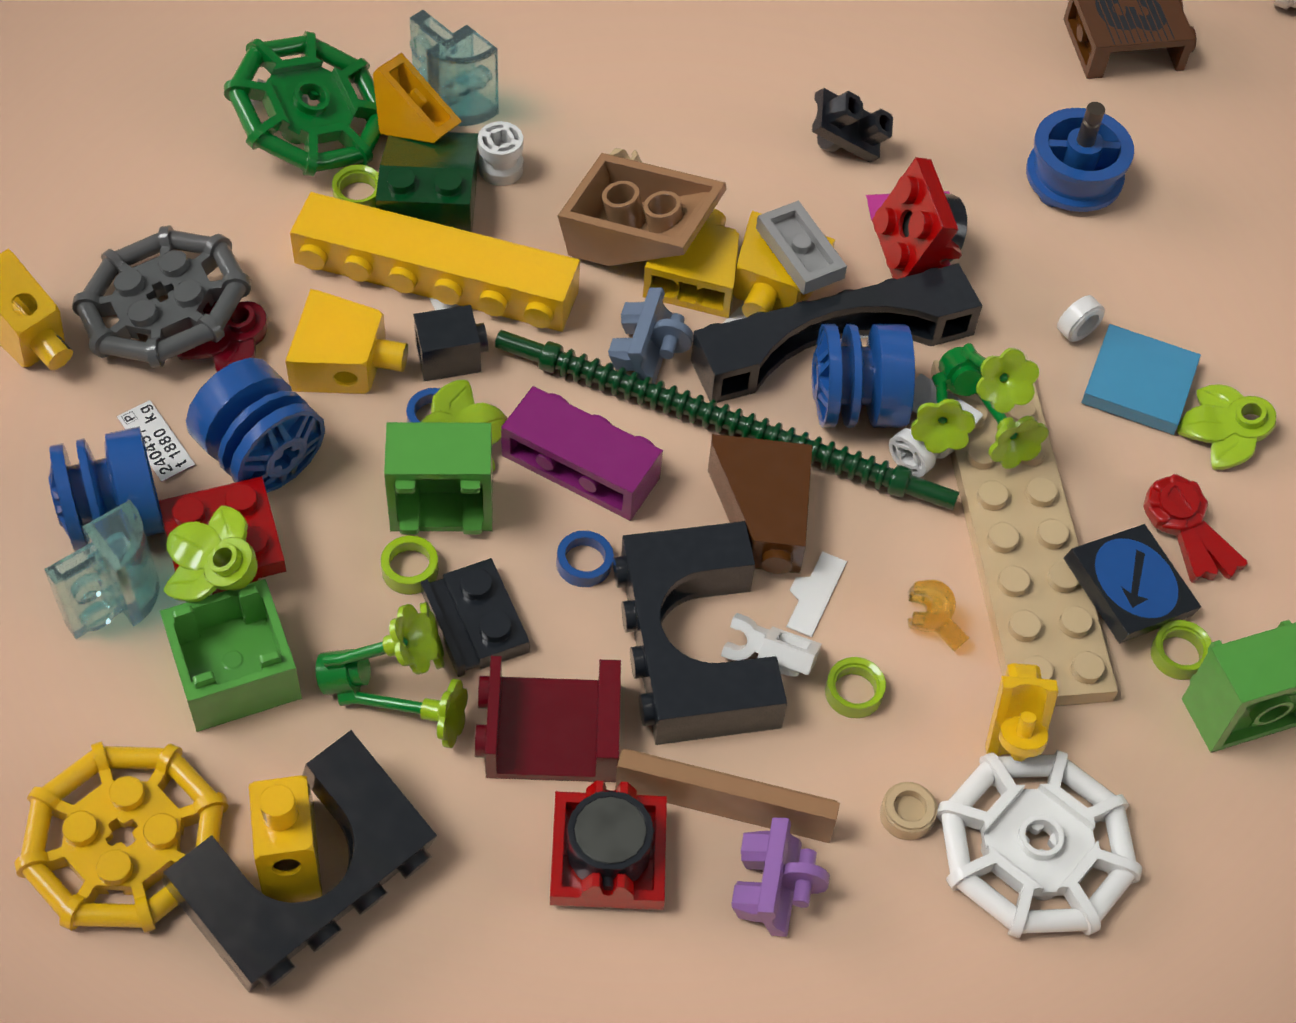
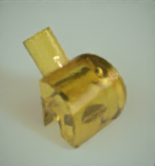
[907,580,969,652]

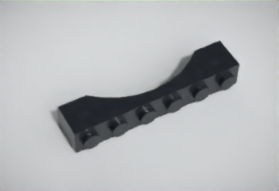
[691,263,982,403]

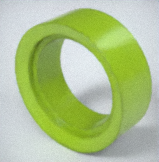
[332,165,379,208]
[381,535,439,595]
[1151,620,1212,680]
[825,657,886,718]

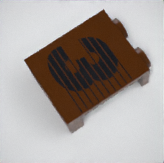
[1063,0,1197,79]

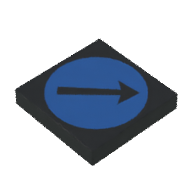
[1063,524,1201,644]

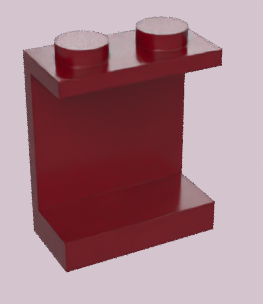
[475,656,621,782]

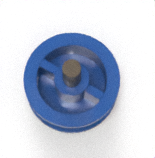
[1026,102,1134,212]

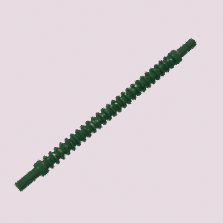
[495,330,960,511]

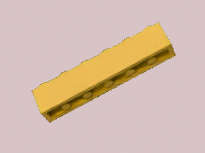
[290,192,580,332]

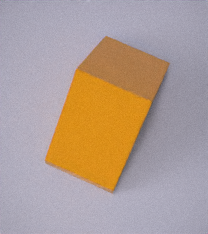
[373,52,462,143]

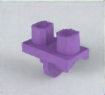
[731,817,830,937]

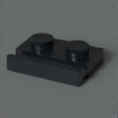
[421,558,530,677]

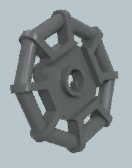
[72,225,252,368]

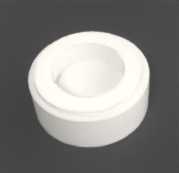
[1057,295,1105,342]

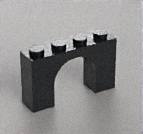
[613,521,787,745]
[163,730,437,992]

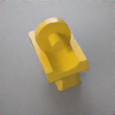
[985,663,1058,761]

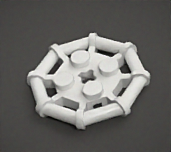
[936,750,1142,938]

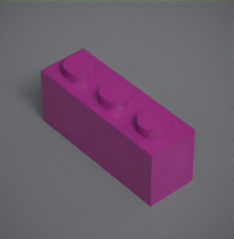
[501,386,663,521]

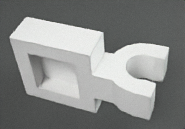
[721,613,822,677]

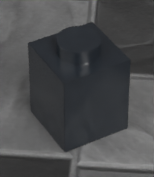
[413,305,489,381]

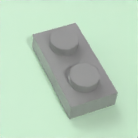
[756,200,847,295]

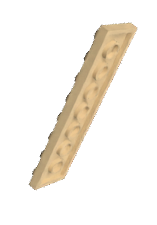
[931,354,1118,706]

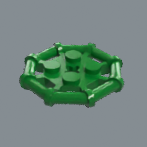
[224,31,381,177]

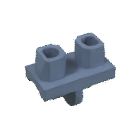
[608,287,693,384]

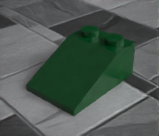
[376,132,479,232]

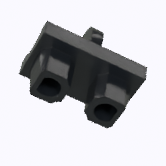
[812,88,893,163]

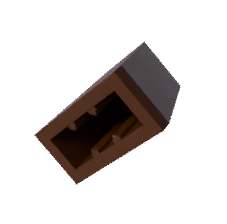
[708,434,812,574]

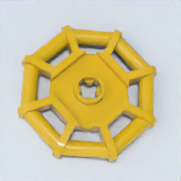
[14,741,229,933]

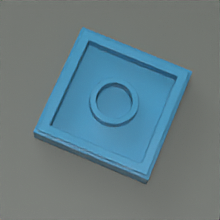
[1081,324,1201,435]

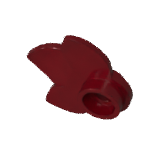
[177,301,268,372]

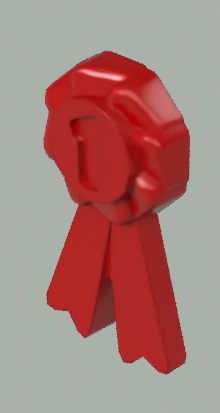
[1143,474,1248,583]

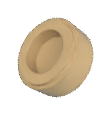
[880,782,937,840]

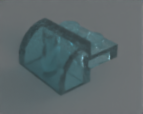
[409,10,499,126]
[44,500,160,639]

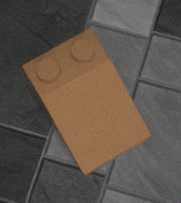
[557,153,727,266]

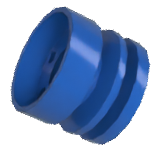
[811,324,915,428]
[186,358,325,493]
[48,426,165,553]

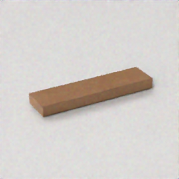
[615,749,840,843]

